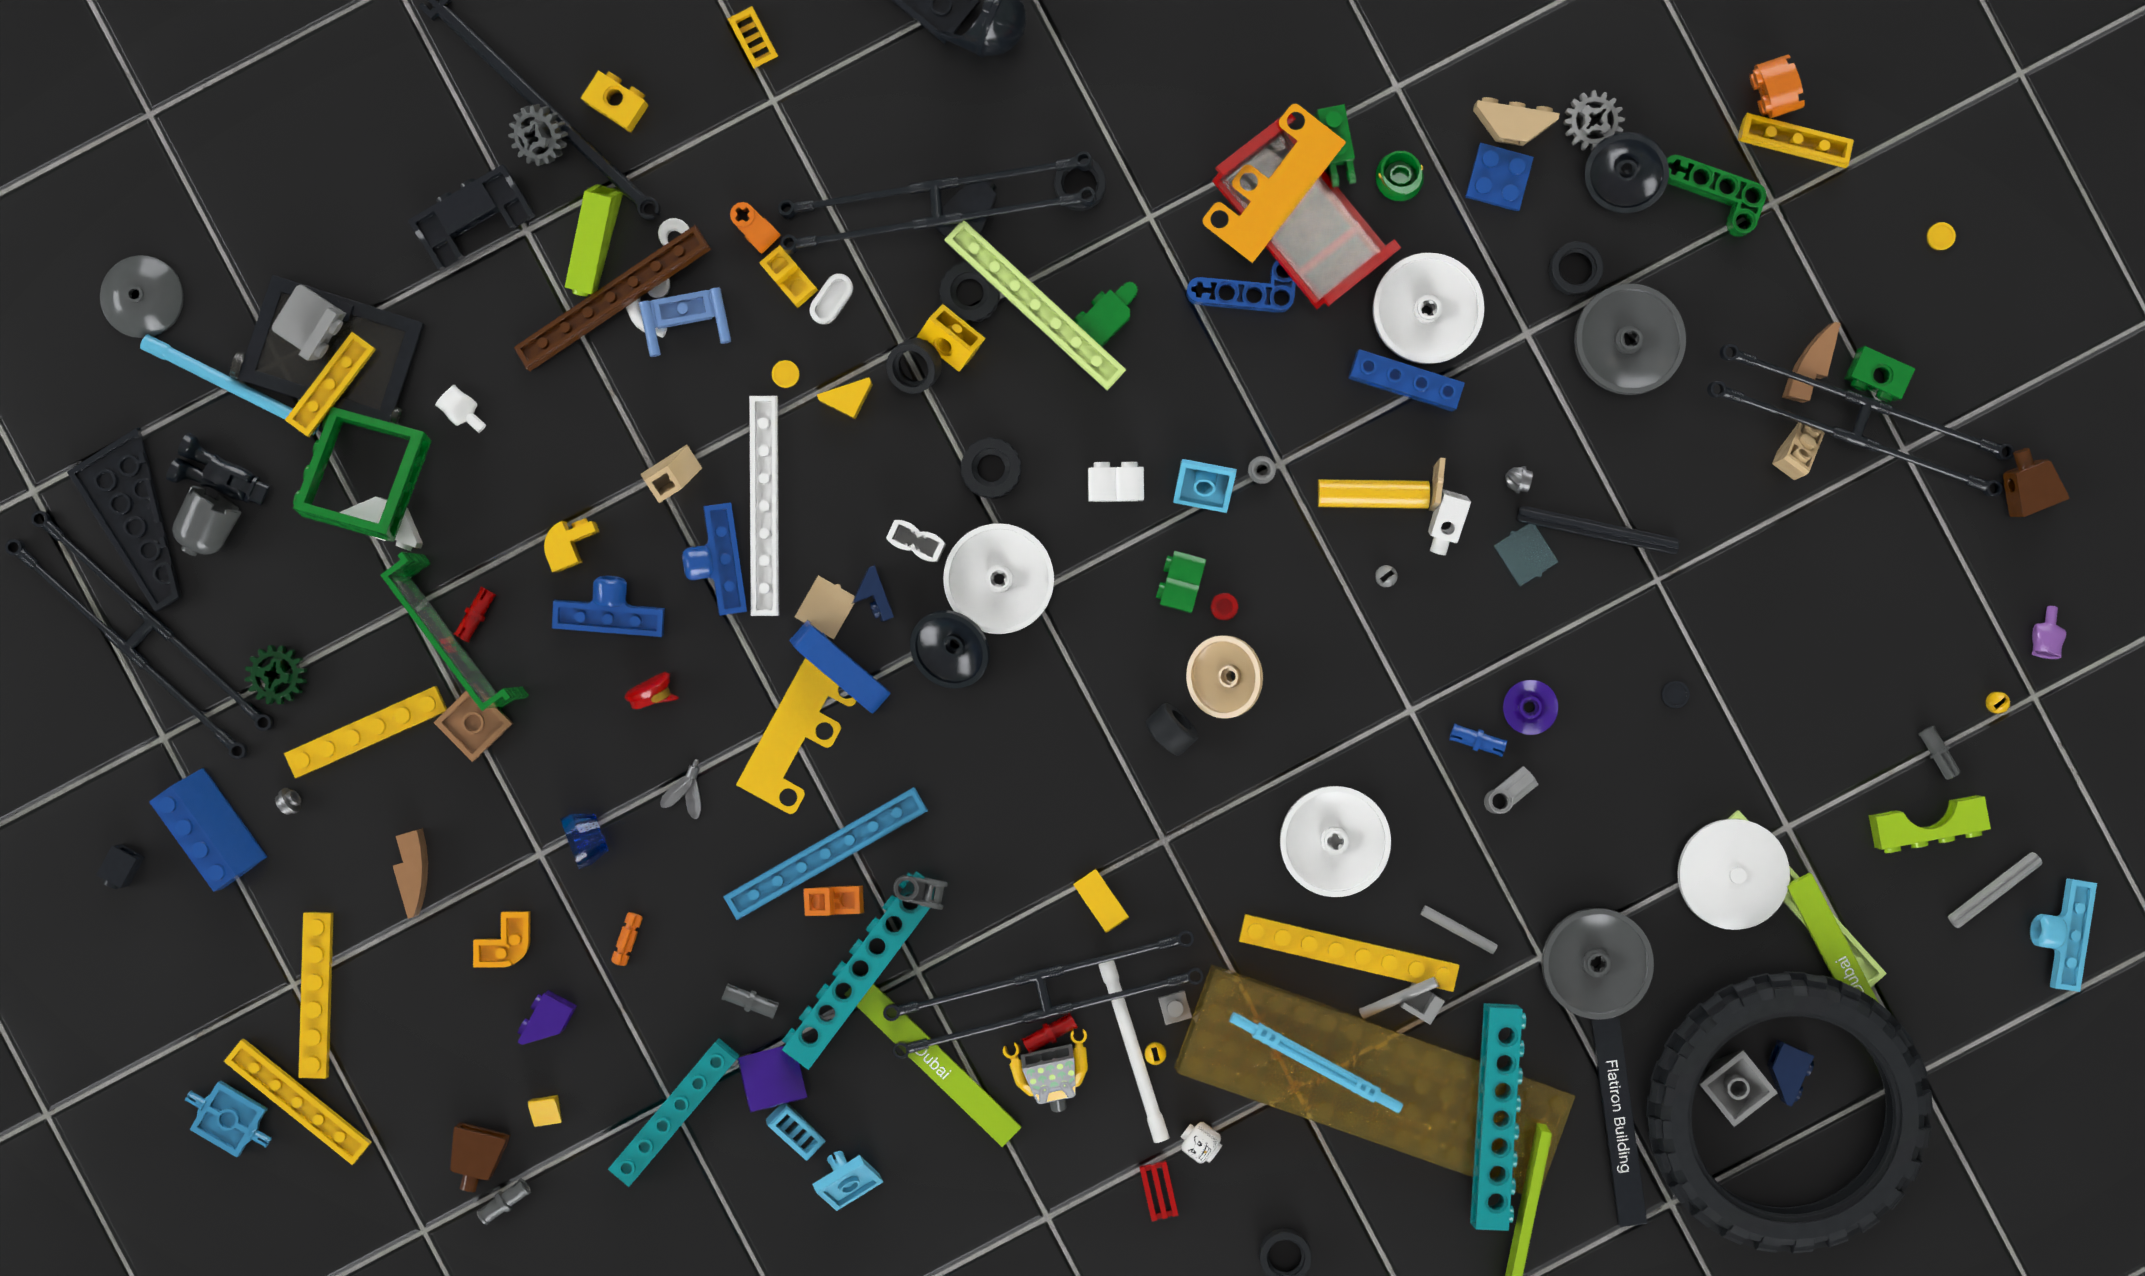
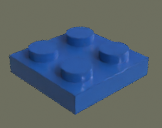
[1465,143,1534,211]

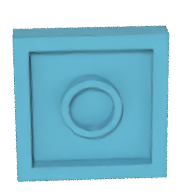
[812,1151,883,1211]

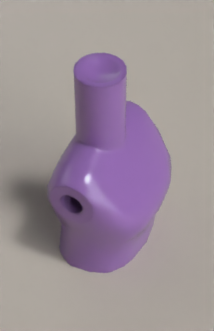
[2032,606,2066,659]

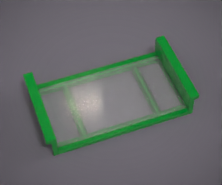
[381,552,529,711]

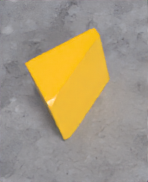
[528,1095,562,1127]

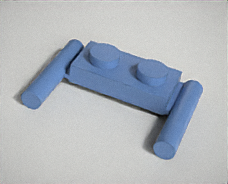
[639,287,731,357]

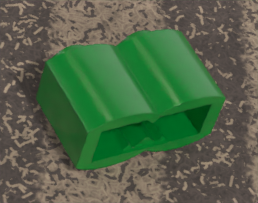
[1156,551,1206,613]

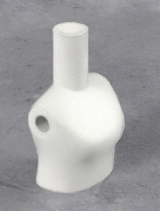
[435,385,486,433]

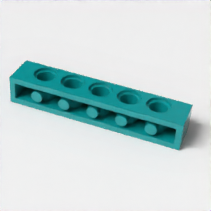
[608,1038,740,1187]

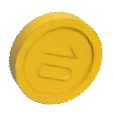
[1927,222,1956,250]
[772,360,800,388]

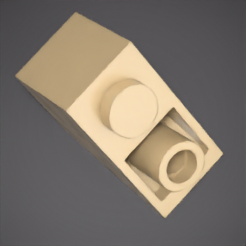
[641,445,702,503]

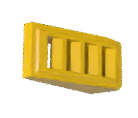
[727,6,778,69]

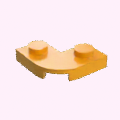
[473,911,530,967]

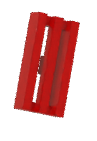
[1139,1160,1179,1222]

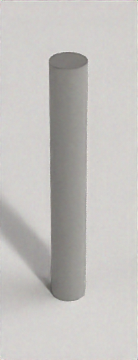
[1420,905,1498,954]
[1359,977,1439,1019]

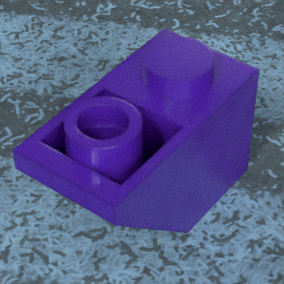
[517,990,577,1045]

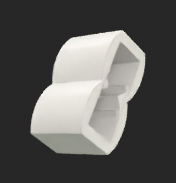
[1088,462,1144,502]
[886,520,946,562]

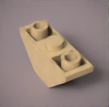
[1473,97,1560,146]
[1772,422,1825,480]

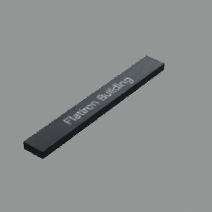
[1590,1016,1647,1227]

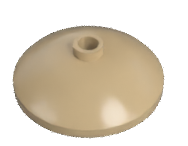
[1186,635,1263,718]

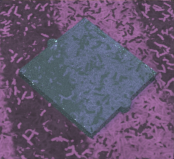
[1494,524,1558,586]

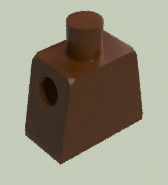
[2003,448,2070,517]
[450,1122,511,1192]

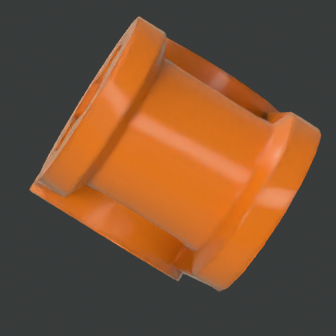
[730,202,781,254]

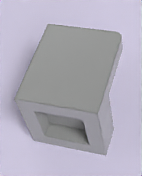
[1399,983,1445,1025]

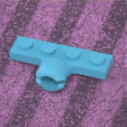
[2030,878,2097,992]

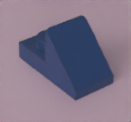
[851,565,894,622]

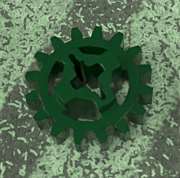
[245,645,307,705]

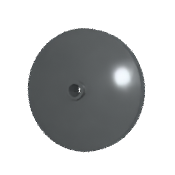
[1574,284,1686,395]
[1542,908,1654,1020]

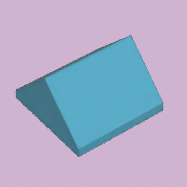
[1173,459,1237,513]

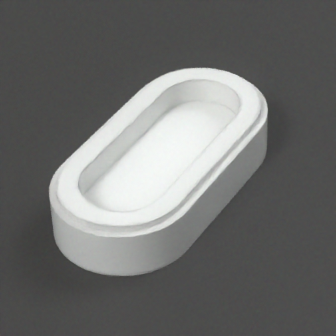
[810,274,853,325]

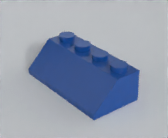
[149,768,267,892]

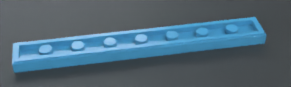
[723,787,928,920]

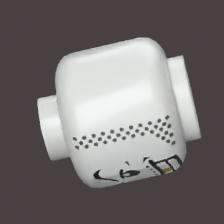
[1181,1122,1223,1164]

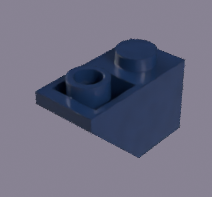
[1767,1040,1814,1107]

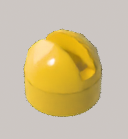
[1986,692,2010,714]
[1144,1042,1166,1065]

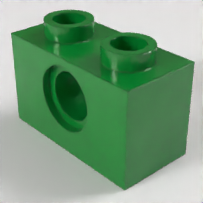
[1844,346,1915,403]

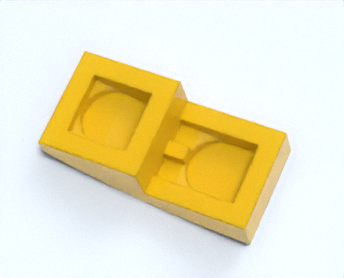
[759,245,818,308]
[1073,869,1129,933]

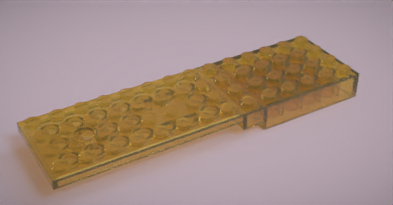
[1174,965,1575,1196]

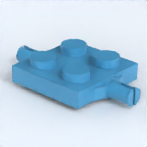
[185,1081,272,1157]

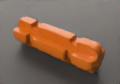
[611,912,643,966]

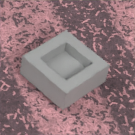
[1158,990,1192,1025]

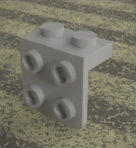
[272,285,346,361]

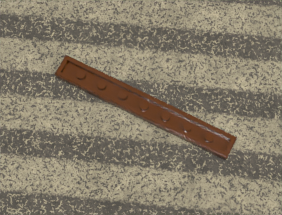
[514,225,711,371]

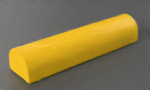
[1738,113,1854,168]
[1318,479,1430,509]

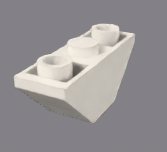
[340,497,423,551]

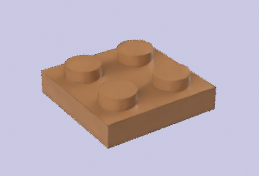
[434,684,513,762]

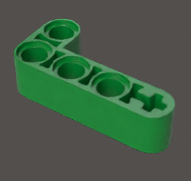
[1667,155,1767,237]

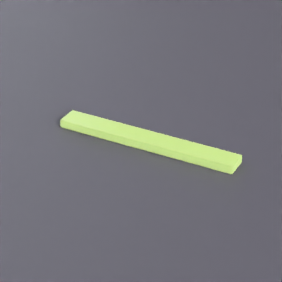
[944,220,1126,391]

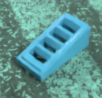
[766,1103,826,1161]

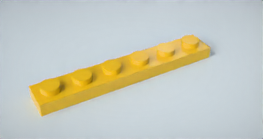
[284,686,447,778]
[299,912,333,1079]
[224,1039,372,1165]

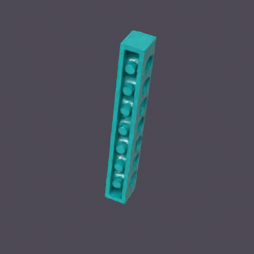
[782,871,935,1070]
[1470,1003,1526,1231]

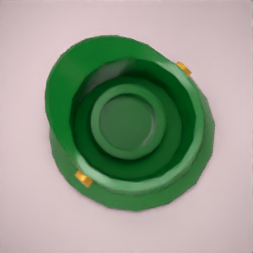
[1376,151,1424,201]

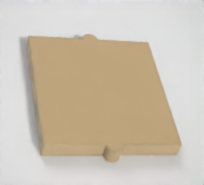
[1429,458,1446,511]
[795,575,855,639]

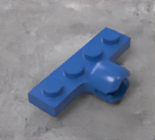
[682,503,747,616]
[552,576,665,637]

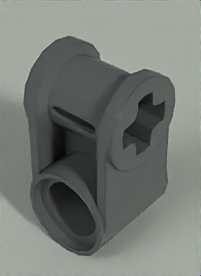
[893,875,948,910]

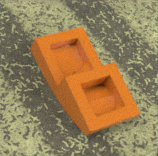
[804,885,864,916]

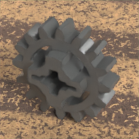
[508,104,568,166]

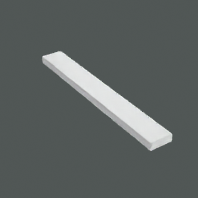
[749,396,779,616]

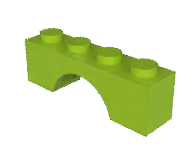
[1869,795,1991,853]

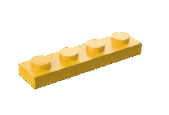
[285,332,376,438]

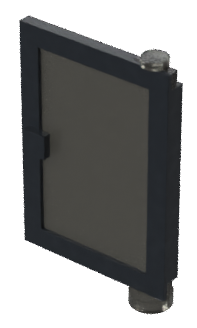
[230,275,424,424]

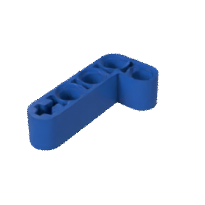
[1186,260,1296,313]
[789,620,891,714]

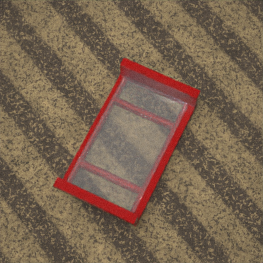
[1212,113,1401,309]

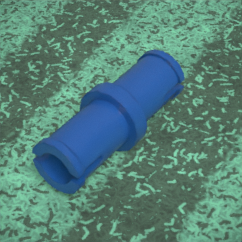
[1449,723,1507,757]

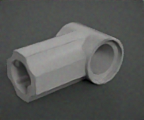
[1484,766,1539,814]

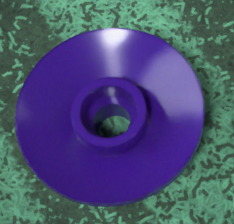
[1503,680,1558,735]

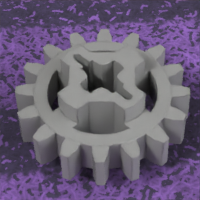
[1563,90,1625,151]

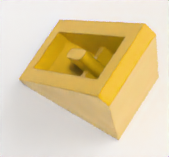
[817,377,873,419]

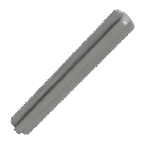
[1948,852,2043,928]

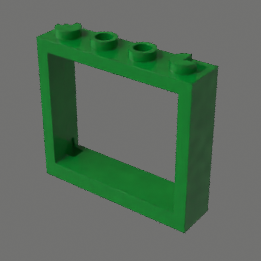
[293,407,431,542]

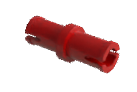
[453,587,496,643]
[1022,1013,1078,1053]

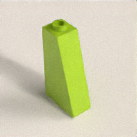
[565,184,623,297]

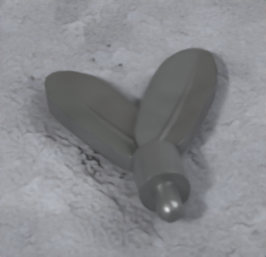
[660,759,702,819]

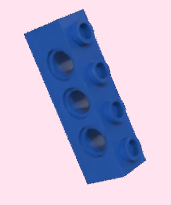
[1348,349,1465,412]

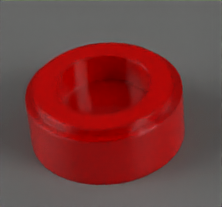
[1210,593,1238,620]

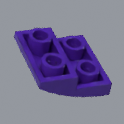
[737,1046,807,1112]

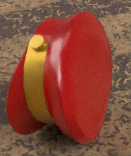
[625,672,679,709]

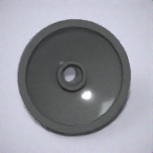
[100,255,184,338]

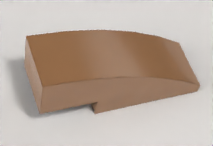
[1782,322,1841,403]
[393,828,428,919]

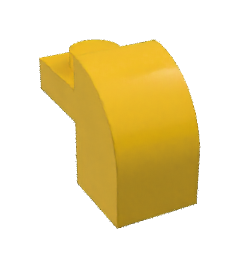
[544,518,600,573]

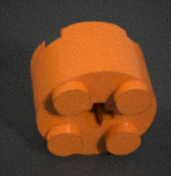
[1749,54,1805,118]

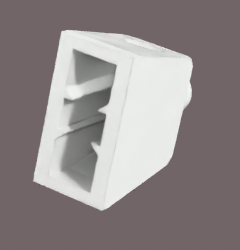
[1428,489,1471,555]

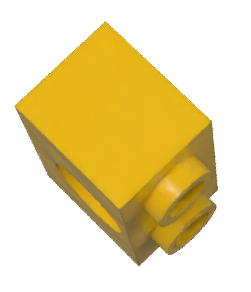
[581,70,649,133]
[916,304,986,372]

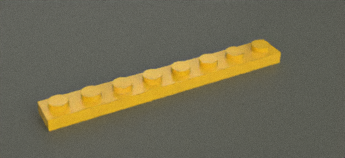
[1239,914,1460,992]

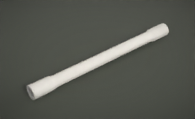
[1098,960,1170,1143]

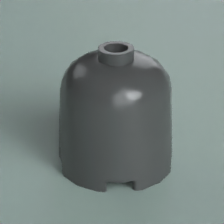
[172,486,241,556]

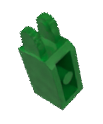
[1315,104,1356,187]
[1073,281,1138,347]

